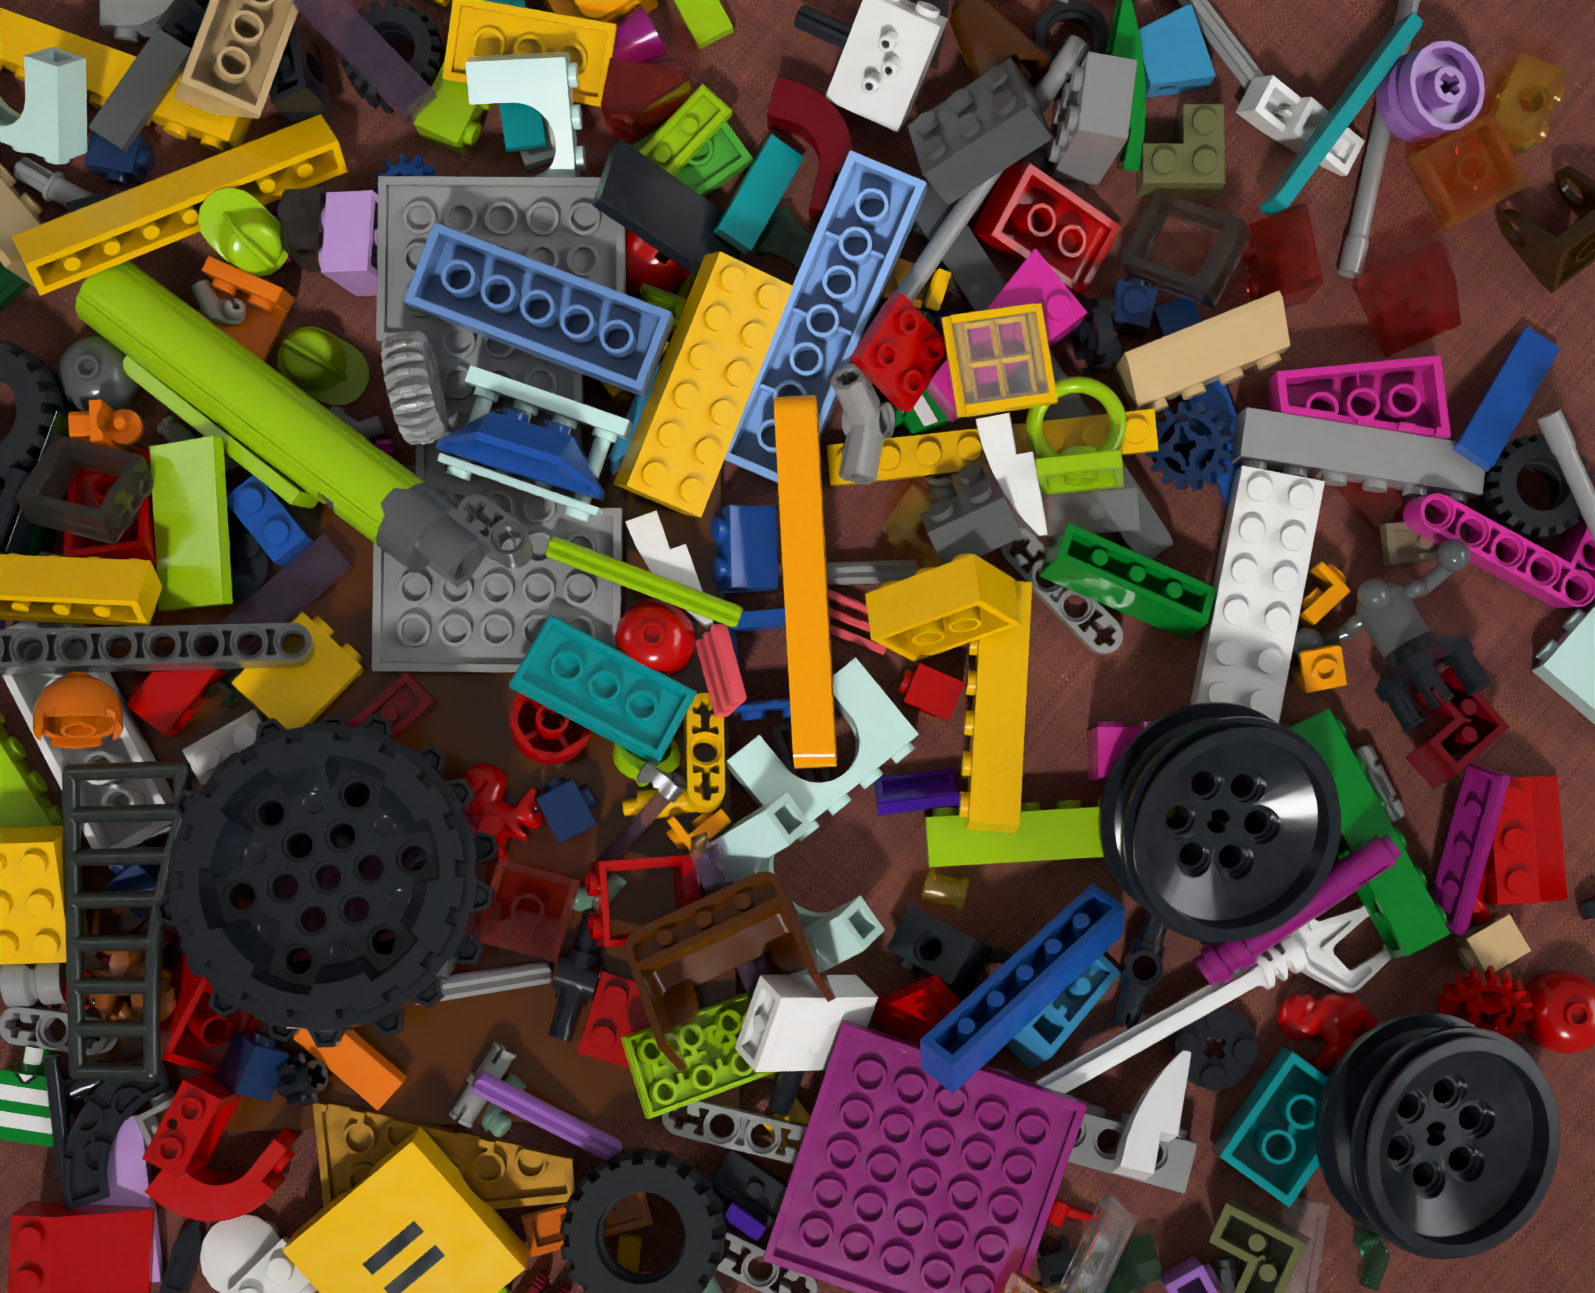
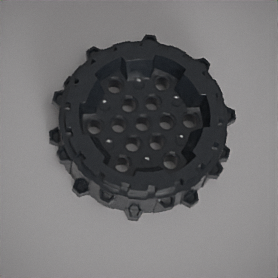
[155,714,500,1048]

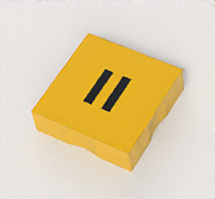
[282,1126,531,1293]

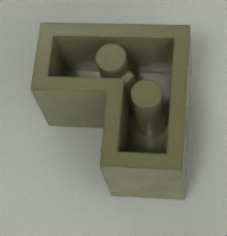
[1136,104,1225,198]
[1209,1199,1312,1293]

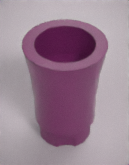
[609,4,668,80]

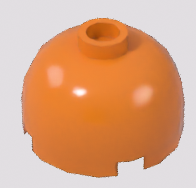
[33,671,123,749]

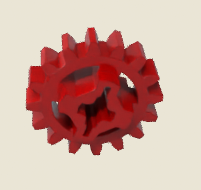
[1437,965,1533,1042]

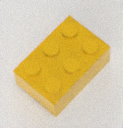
[865,553,1022,662]
[0,826,89,965]

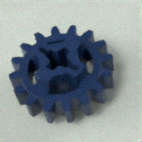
[1145,402,1236,490]

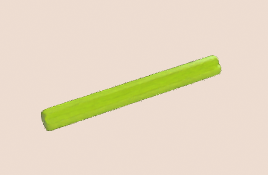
[545,536,743,627]

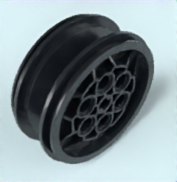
[1098,702,1341,942]
[1315,1012,1561,1260]

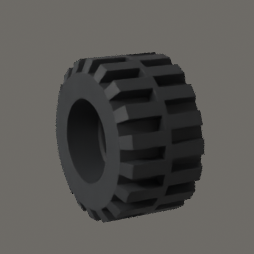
[339,0,446,114]
[1477,434,1593,542]

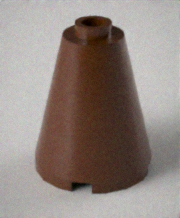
[950,0,1050,89]

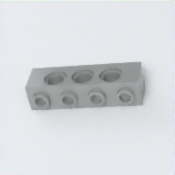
[1068,1102,1197,1194]

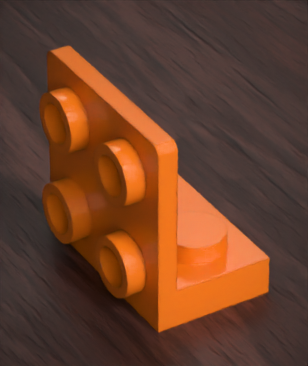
[199,256,295,362]

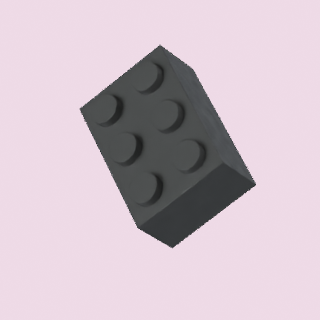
[907,57,1053,205]

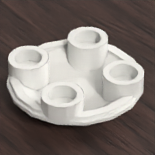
[200,1214,281,1293]

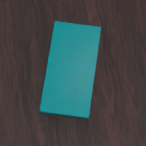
[509,614,697,765]

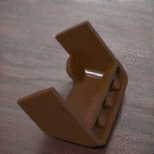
[624,871,836,1071]

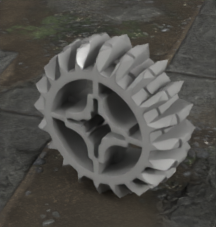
[381,330,449,445]

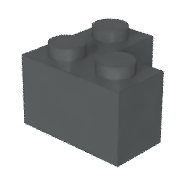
[920,459,1023,565]

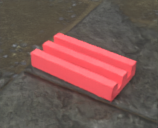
[828,589,886,656]
[696,624,747,717]

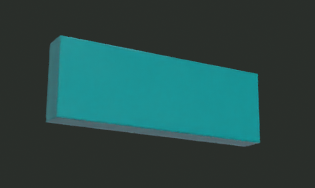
[713,134,804,255]

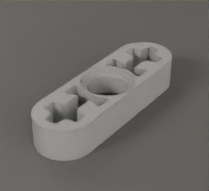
[0,1006,117,1055]
[717,1228,817,1293]

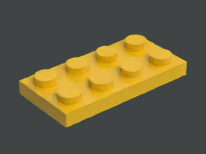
[442,0,617,108]

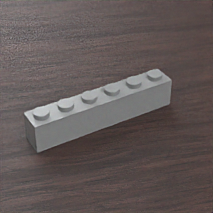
[1230,407,1485,505]

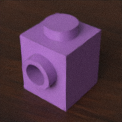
[1157,1255,1222,1293]

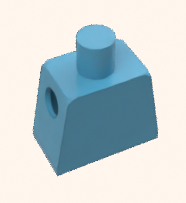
[1139,4,1216,98]

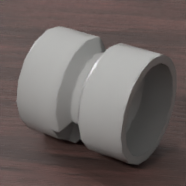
[0,962,67,1007]

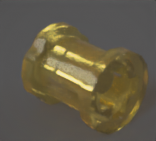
[920,868,969,913]

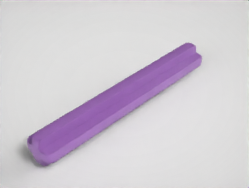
[471,1071,622,1160]

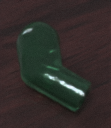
[1353,1227,1390,1291]

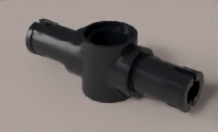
[1111,911,1167,1029]
[548,913,603,1042]

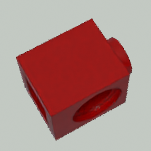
[898,663,965,723]

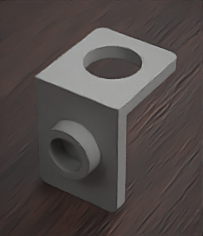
[134,1089,175,1146]

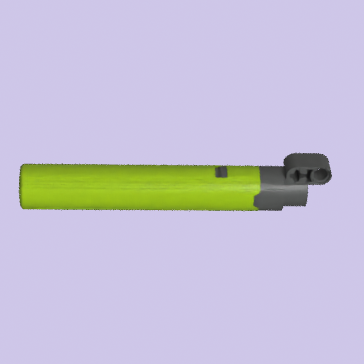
[75,260,533,588]

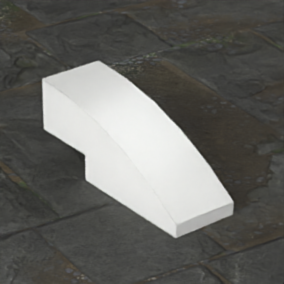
[1236,75,1365,176]
[976,412,1048,536]
[625,510,714,628]
[1112,1050,1191,1180]

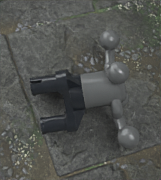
[1292,539,1493,734]

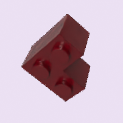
[1405,666,1510,789]

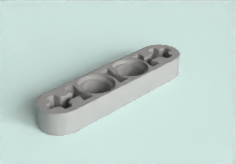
[999,529,1123,655]
[662,1099,807,1164]

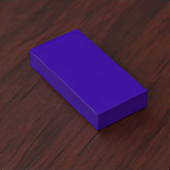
[873,768,960,815]

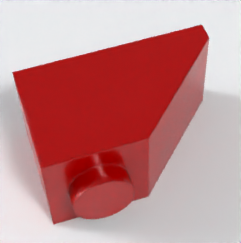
[126,669,227,738]

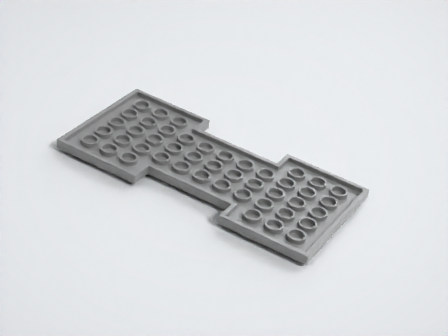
[372,176,626,673]

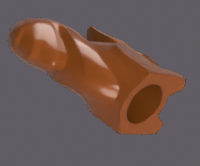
[87,951,176,1022]

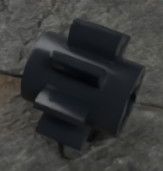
[276,1052,328,1107]

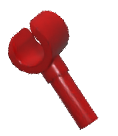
[1047,1197,1103,1228]

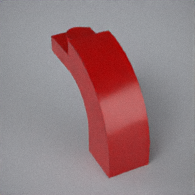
[144,1127,299,1222]

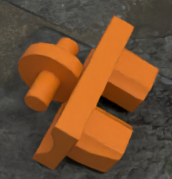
[68,399,144,454]

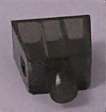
[277,188,334,273]

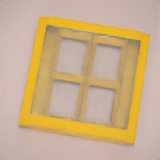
[941,303,1058,418]

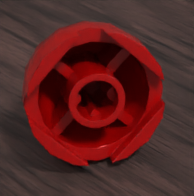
[626,229,691,296]
[614,598,697,678]
[510,693,592,765]
[1525,970,1595,1054]

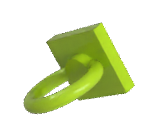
[1026,376,1127,496]

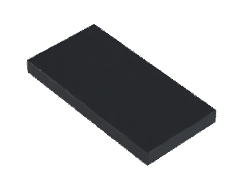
[592,138,741,276]

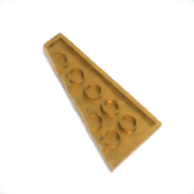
[313,1099,577,1210]

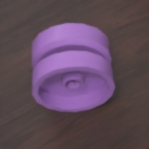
[1375,40,1485,143]

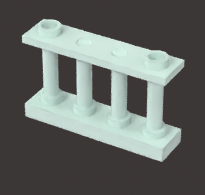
[437,365,633,522]

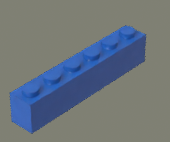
[920,883,1125,1094]

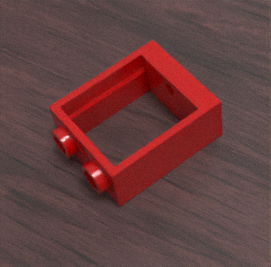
[585,854,701,947]
[142,1072,244,1179]

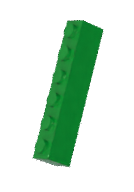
[1289,709,1450,959]

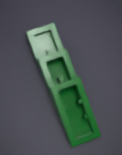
[1106,0,1146,172]

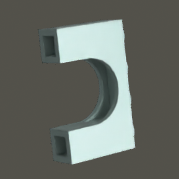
[0,47,87,164]
[465,52,586,177]
[1532,597,1595,724]
[725,657,919,842]
[702,792,885,975]

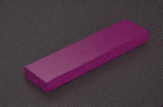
[1430,763,1511,935]

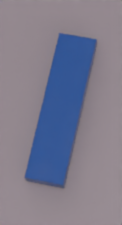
[1452,326,1561,472]

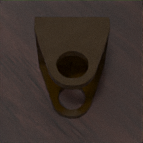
[1497,166,1595,294]

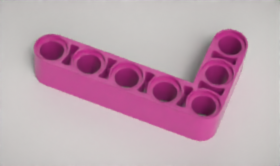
[1403,493,1595,608]

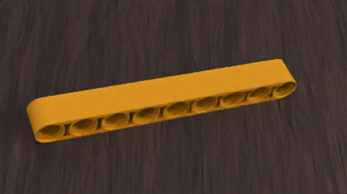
[774,394,837,769]

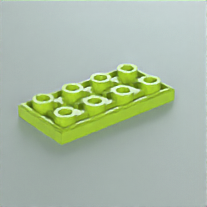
[149,436,233,612]
[620,989,775,1119]

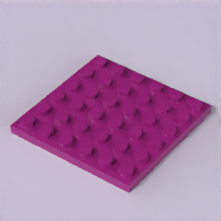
[762,1020,1087,1293]

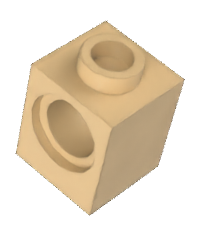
[1454,913,1531,973]

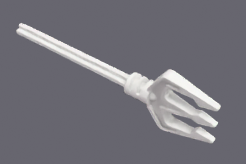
[1035,903,1392,1094]

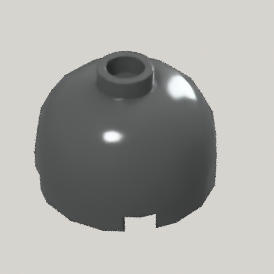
[57,335,142,411]

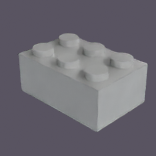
[1047,51,1137,185]

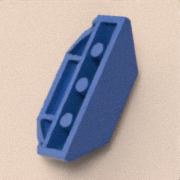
[435,408,605,501]

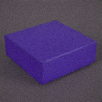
[723,1200,767,1240]

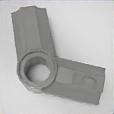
[830,363,895,485]

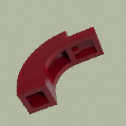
[767,77,853,222]

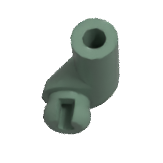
[482,1073,527,1137]

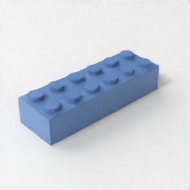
[404,222,675,398]

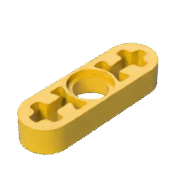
[684,693,725,813]

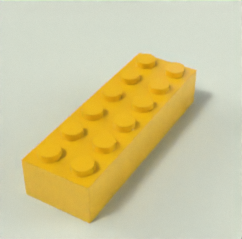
[614,251,793,517]

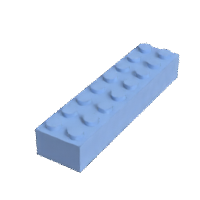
[724,150,927,483]

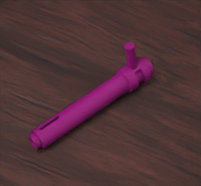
[1194,834,1402,986]

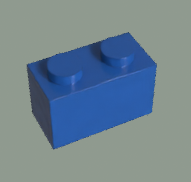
[227,475,318,569]
[711,505,778,593]

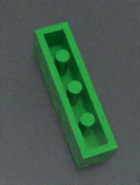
[1039,523,1217,640]

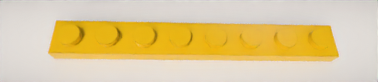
[826,409,1159,487]

